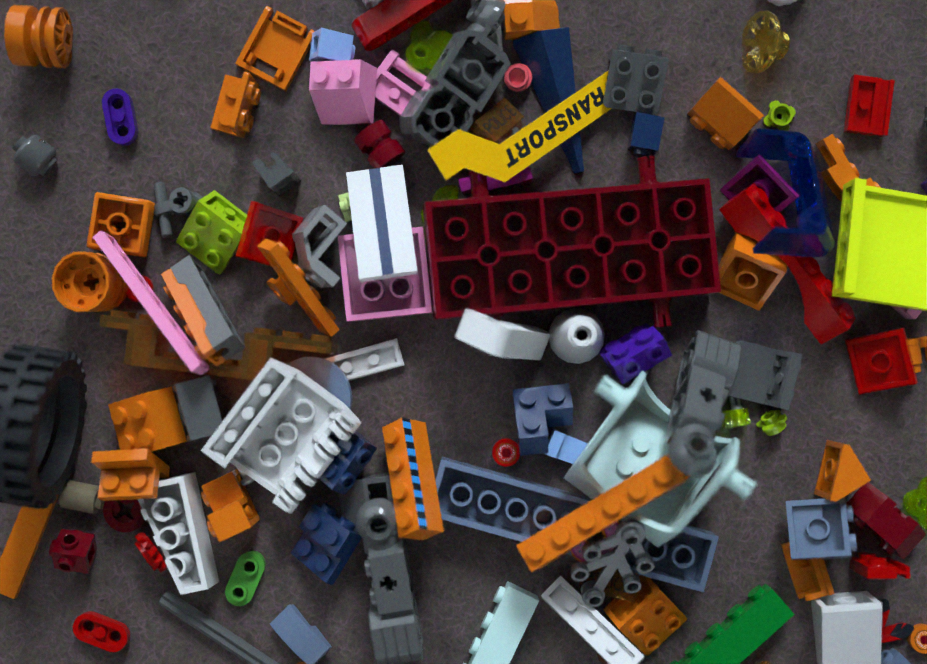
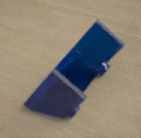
[736,128,835,257]

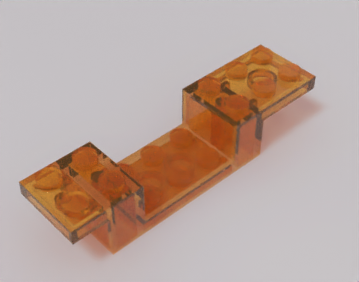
[99,310,338,380]

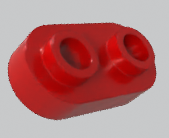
[73,611,130,652]

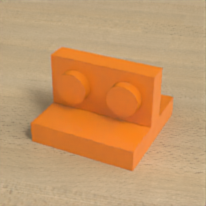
[91,449,170,501]

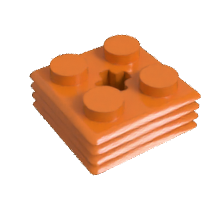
[86,192,155,257]

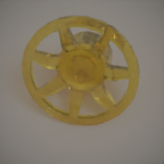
[742,11,790,74]

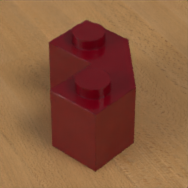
[846,482,926,560]

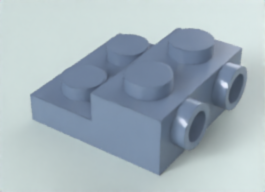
[786,497,857,560]

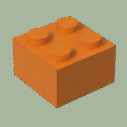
[108,386,187,452]

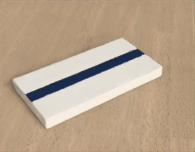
[346,165,418,282]

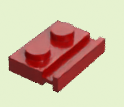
[844,74,895,137]
[850,552,910,579]

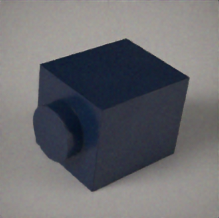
[627,112,665,158]

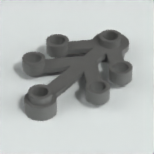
[570,519,654,607]

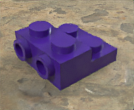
[599,323,672,385]

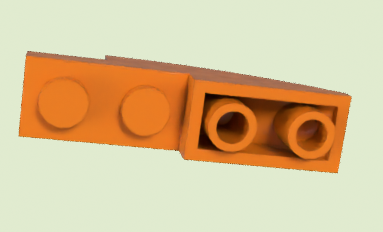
[816,134,881,202]

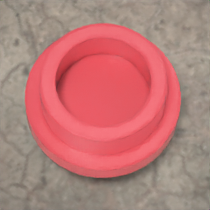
[504,63,532,92]

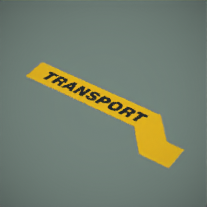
[428,71,612,182]

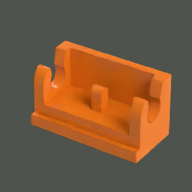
[781,542,835,601]

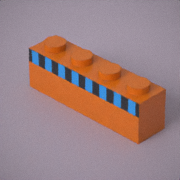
[382,418,444,540]

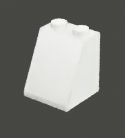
[811,591,882,664]

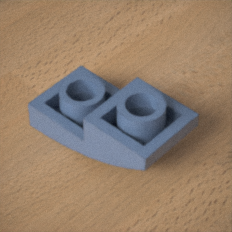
[270,604,332,664]

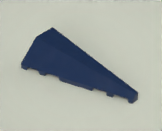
[513,27,584,174]

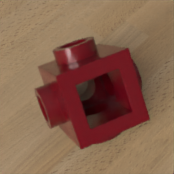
[49,529,97,574]

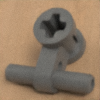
[154,182,203,238]

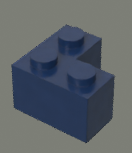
[512,383,573,456]

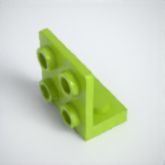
[176,190,247,275]

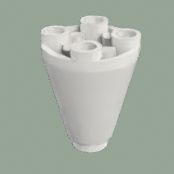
[549,308,605,364]

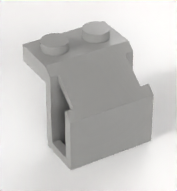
[292,205,347,288]

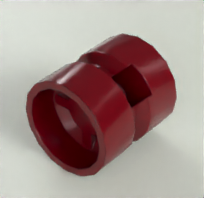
[353,120,406,169]

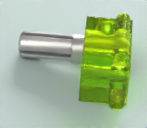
[719,396,751,430]

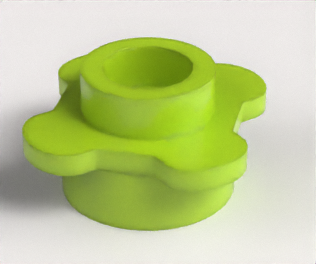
[763,100,796,133]
[756,410,787,436]

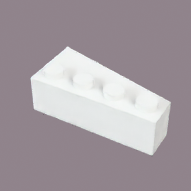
[138,472,219,595]

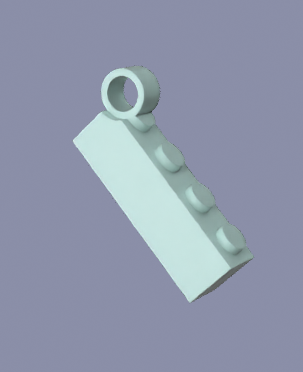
[463,581,539,664]

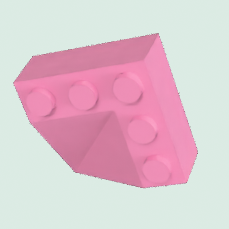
[338,227,433,322]

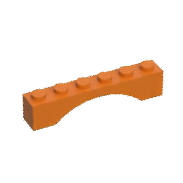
[516,454,687,572]

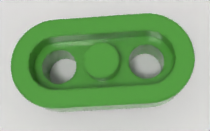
[225,551,266,606]

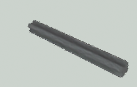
[159,591,279,664]

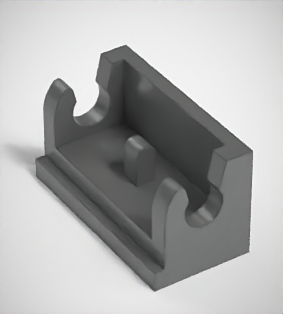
[252,152,301,196]

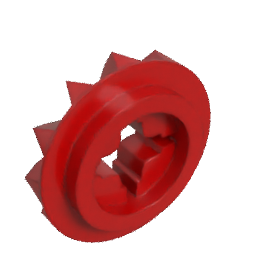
[134,532,167,573]

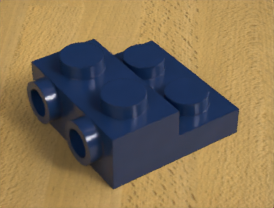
[319,431,377,495]
[291,502,362,585]

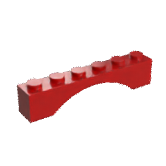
[719,183,856,345]

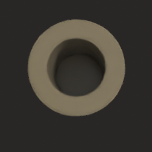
[59,480,105,514]

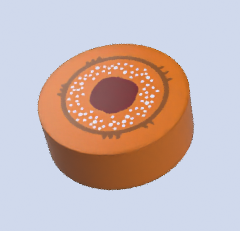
[907,623,927,654]

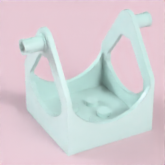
[564,371,756,547]

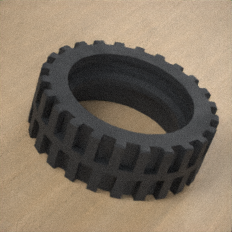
[0,344,87,509]

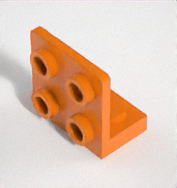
[210,72,261,138]
[603,575,687,656]

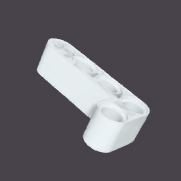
[455,309,551,360]

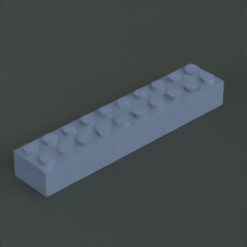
[435,457,719,592]

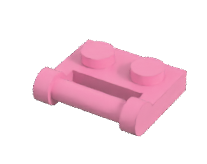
[375,49,430,116]

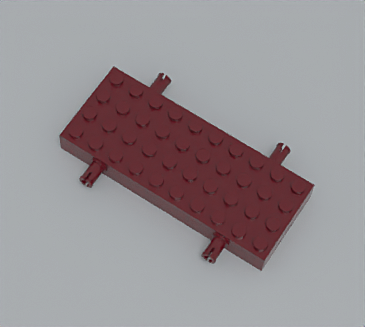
[423,156,721,328]

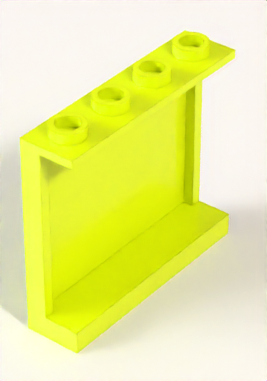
[832,178,927,311]

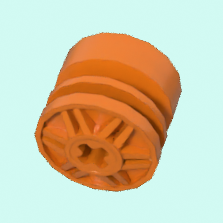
[4,5,73,69]
[52,251,129,312]

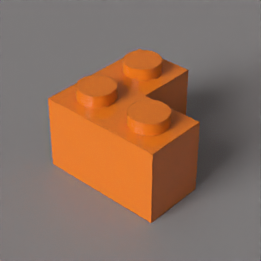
[201,469,261,542]

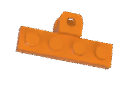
[257,239,340,337]

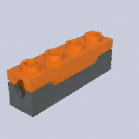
[161,255,245,367]

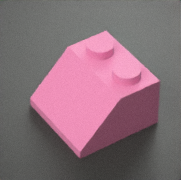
[309,59,377,125]

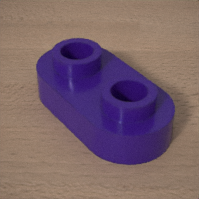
[102,88,138,146]

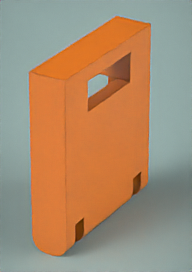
[235,6,315,92]

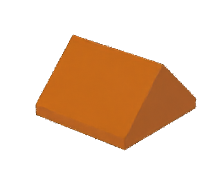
[814,440,871,502]

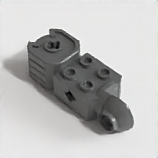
[399,0,510,148]
[664,330,742,477]
[356,498,424,664]

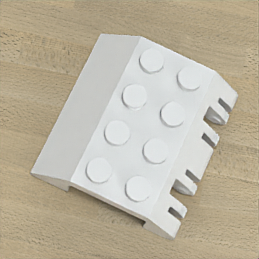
[201,358,361,514]

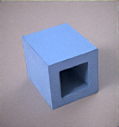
[309,28,355,62]

